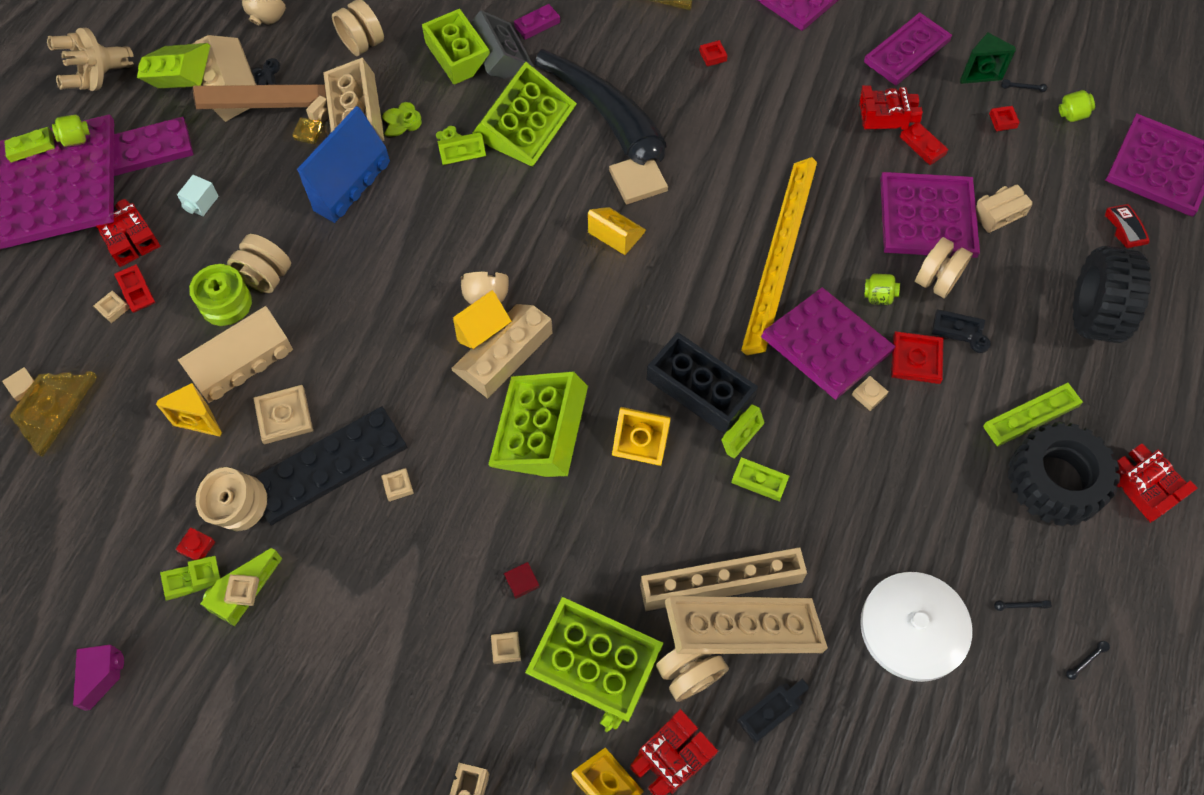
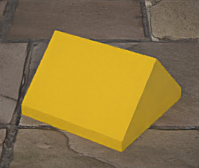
[588,207,646,255]
[453,290,512,349]
[156,383,222,437]
[612,407,671,466]
[572,747,644,795]

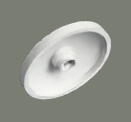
[861,572,972,682]

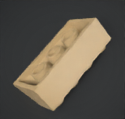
[192,35,256,122]
[323,58,384,141]
[451,304,553,399]
[178,306,293,403]

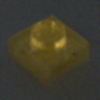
[292,117,323,144]

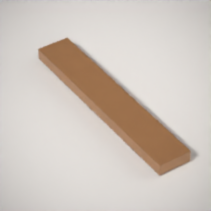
[193,85,327,109]

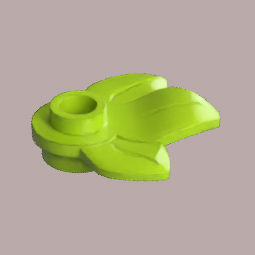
[382,102,422,137]

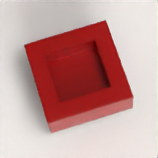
[699,40,728,67]
[989,106,1020,131]
[175,527,215,561]

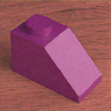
[73,645,124,711]

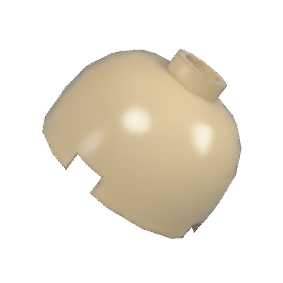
[242,0,286,26]
[461,272,509,304]

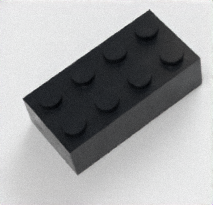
[646,332,758,434]

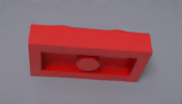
[900,123,948,165]

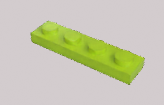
[983,383,1083,447]

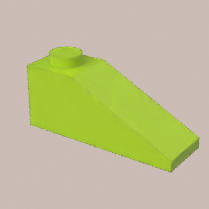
[200,548,282,627]

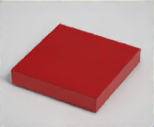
[891,331,943,384]

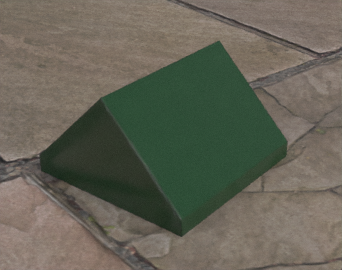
[960,32,1016,84]

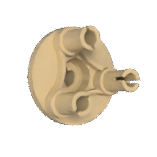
[47,28,134,91]

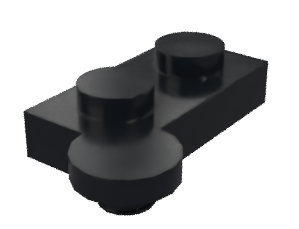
[251,58,280,109]
[932,309,991,353]

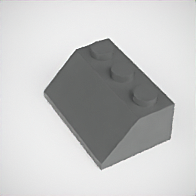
[470,10,534,79]

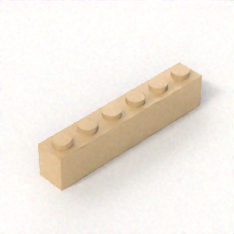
[640,548,807,611]

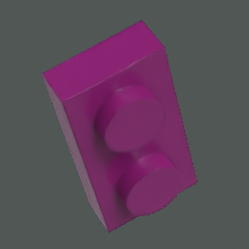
[514,4,560,40]

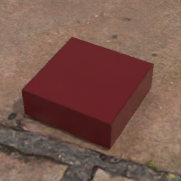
[504,562,540,599]

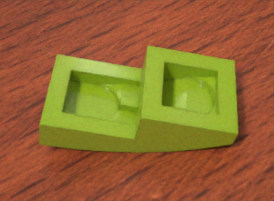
[160,556,220,601]

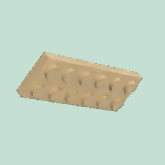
[665,596,828,654]

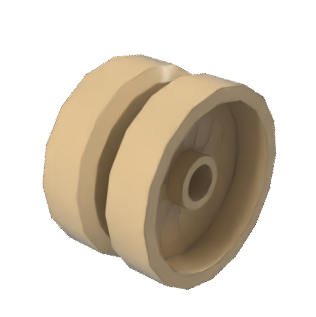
[332,0,384,56]
[227,234,291,293]
[915,237,973,299]
[196,467,267,531]
[656,649,729,702]

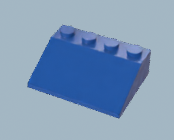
[297,106,390,223]

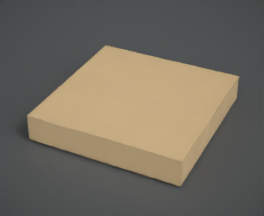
[609,158,668,205]
[254,385,313,444]

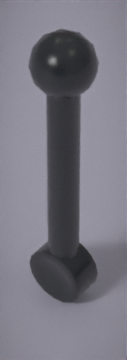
[1001,79,1048,92]
[994,600,1052,611]
[1066,641,1110,680]

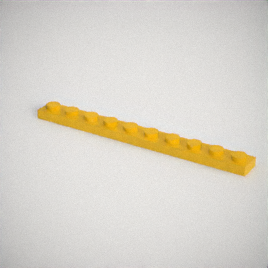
[741,157,817,355]

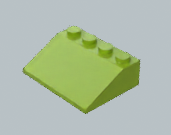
[472,62,577,167]
[488,372,588,477]
[525,597,663,722]

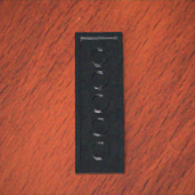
[255,406,408,526]

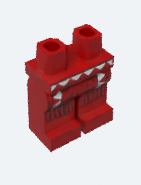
[859,85,923,129]
[96,199,161,267]
[1116,443,1198,523]
[630,709,718,795]

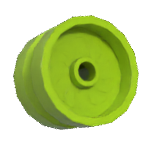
[189,264,252,326]

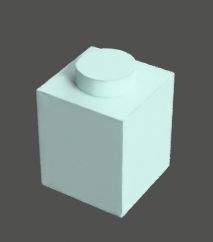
[177,175,219,216]

